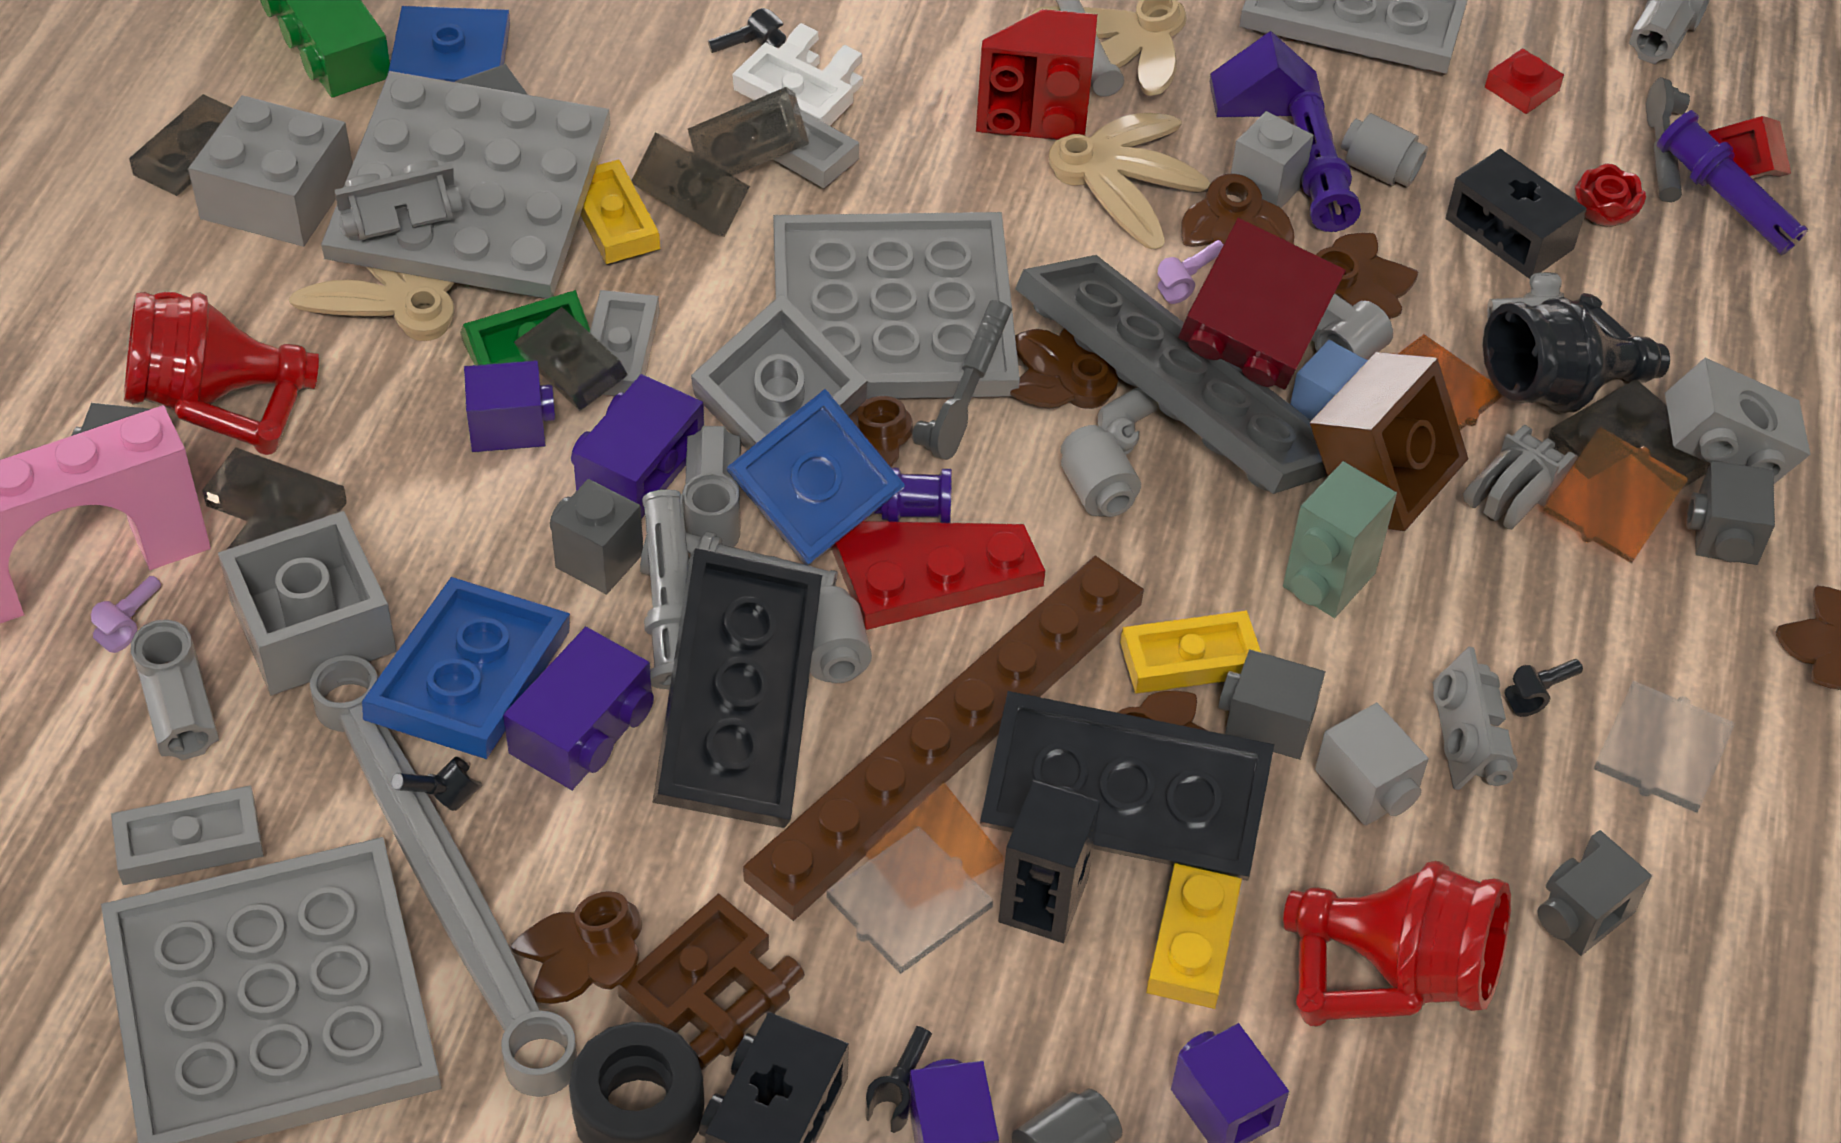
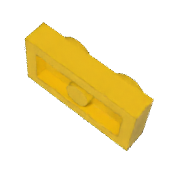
[580,159,660,264]
[1120,610,1261,694]
[1146,863,1242,1009]

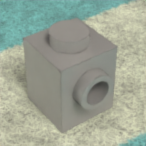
[1231,111,1314,208]
[1315,703,1429,826]

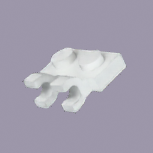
[732,23,863,126]

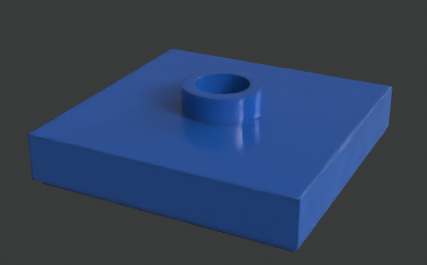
[388,6,510,82]
[727,389,906,565]

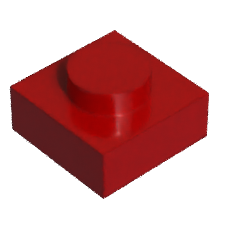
[1485,48,1564,114]

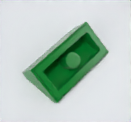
[460,290,590,365]

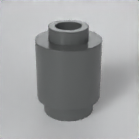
[1012,1089,1122,1143]

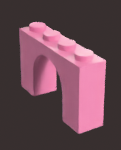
[0,405,211,624]

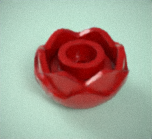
[1574,163,1646,227]

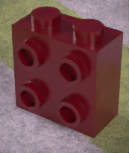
[1178,217,1346,390]

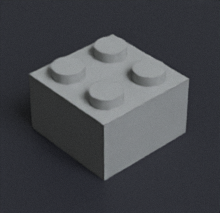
[188,95,353,247]
[691,294,868,450]
[218,511,397,696]

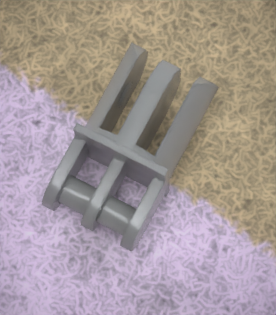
[1463,425,1578,530]

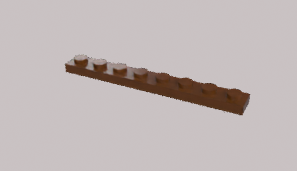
[743,555,1144,921]

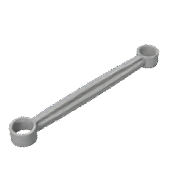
[310,655,577,1097]

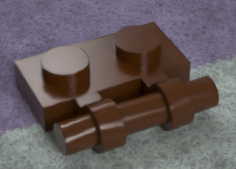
[618,893,805,1070]

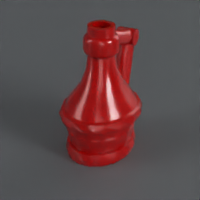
[124,292,319,455]
[1283,861,1511,1027]

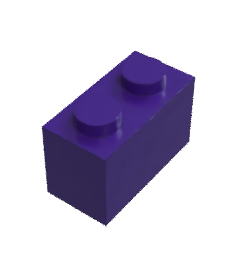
[571,374,704,519]
[503,626,654,791]

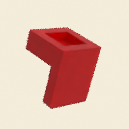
[1708,116,1791,179]

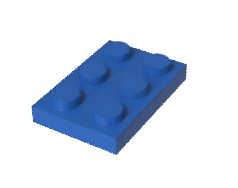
[362,577,570,759]

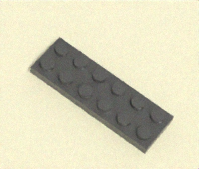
[1015,255,1328,494]

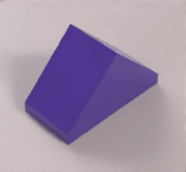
[1209,31,1325,117]

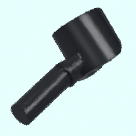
[708,8,786,53]
[1504,659,1583,717]
[391,756,482,811]
[865,1026,932,1133]

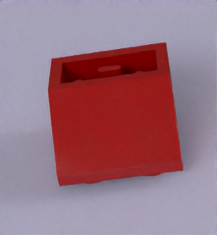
[976,9,1098,140]

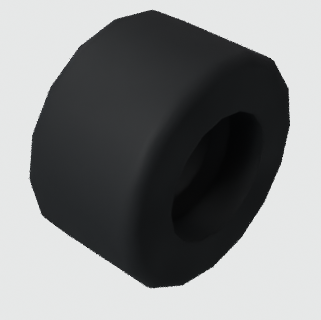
[569,1021,704,1143]

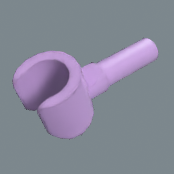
[1157,240,1223,304]
[91,576,161,653]

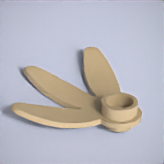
[1031,0,1187,96]
[1049,113,1210,249]
[289,267,455,341]

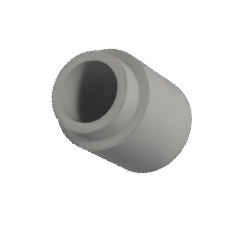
[1341,113,1428,187]
[1061,425,1141,517]
[810,586,872,683]

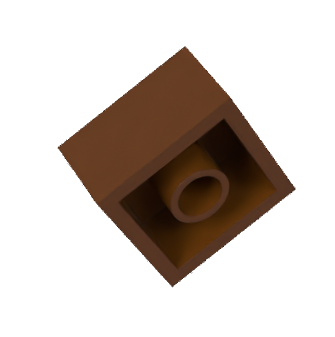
[1309,352,1469,531]

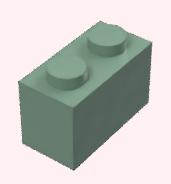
[1283,461,1397,618]

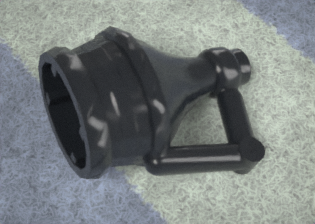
[1482,293,1670,413]

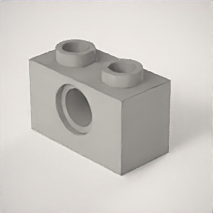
[1665,358,1811,484]

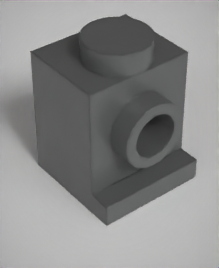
[1537,830,1652,956]

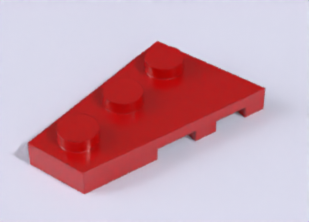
[831,521,1046,630]

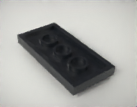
[652,548,822,828]
[980,691,1275,881]

